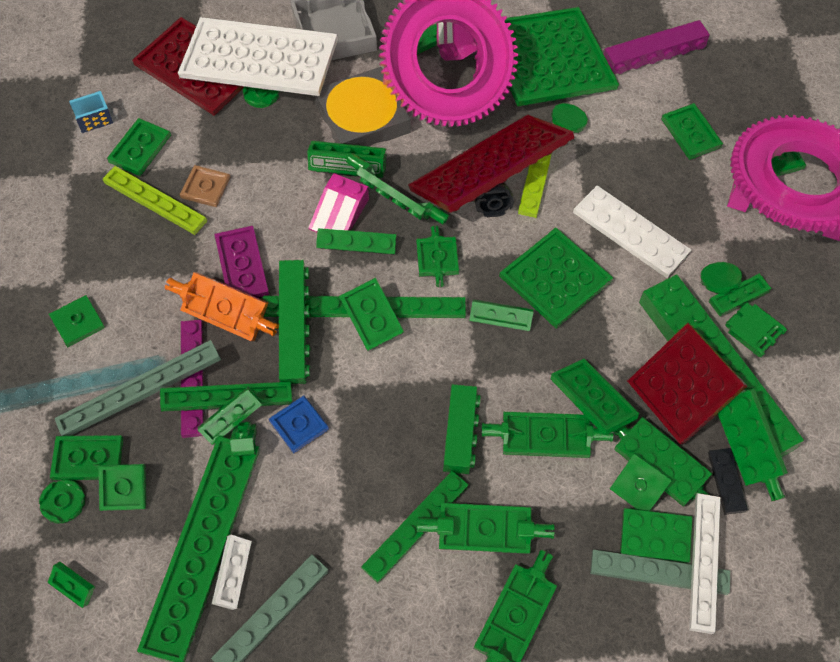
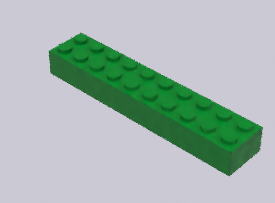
[639,274,804,457]

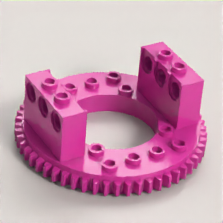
[379,0,518,127]
[727,115,840,241]

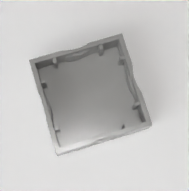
[290,0,377,60]

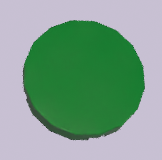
[243,86,280,108]
[551,103,588,133]
[701,262,742,293]
[39,479,85,524]

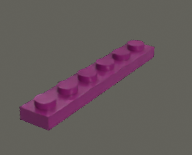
[181,320,204,438]

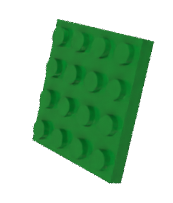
[499,228,613,328]

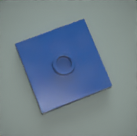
[269,396,329,454]

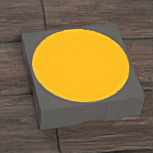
[314,67,411,146]

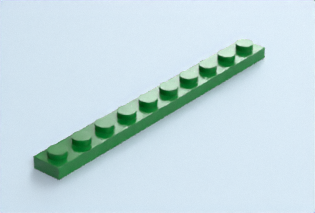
[263,296,466,318]

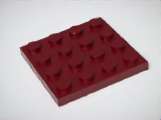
[627,323,747,445]

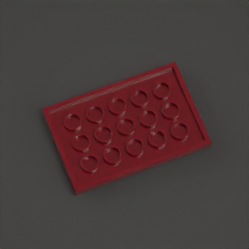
[132,17,244,116]

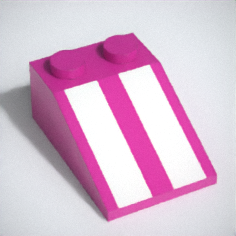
[437,22,477,61]
[308,173,369,233]

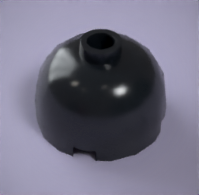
[474,182,514,218]

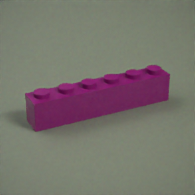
[603,20,710,74]

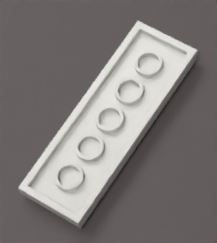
[573,186,691,278]

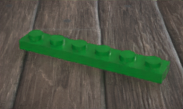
[160,382,292,412]
[361,471,468,584]

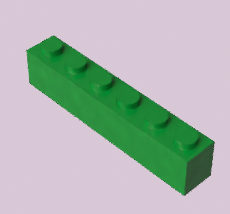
[279,260,310,384]

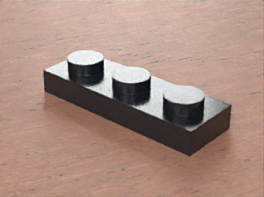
[708,448,748,515]

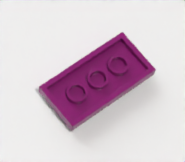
[214,226,269,298]

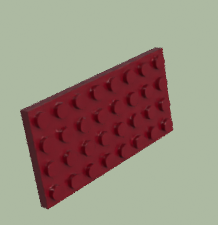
[408,115,574,213]

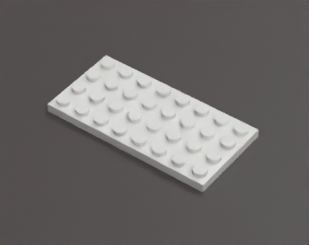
[178,17,338,96]

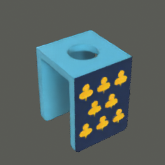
[70,91,113,133]

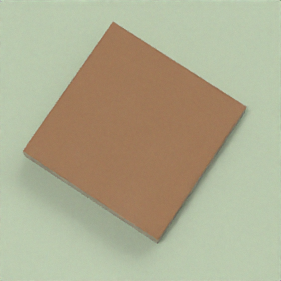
[180,165,230,207]

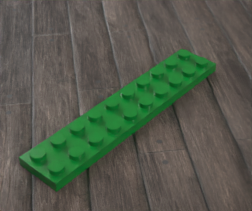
[137,436,260,662]

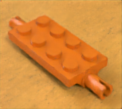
[165,272,279,341]

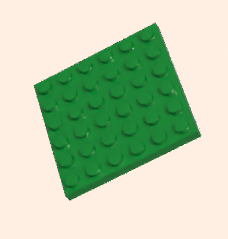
[504,7,619,106]

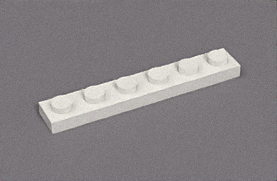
[689,494,720,634]

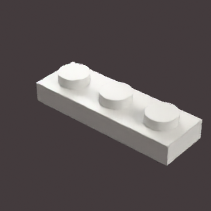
[212,535,252,610]

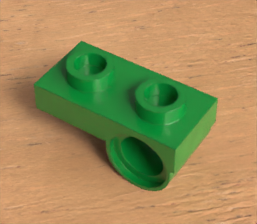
[230,422,257,456]

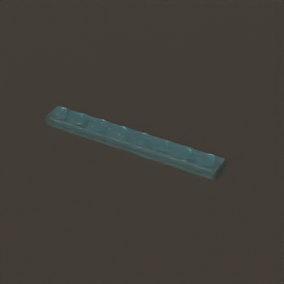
[0,355,161,413]

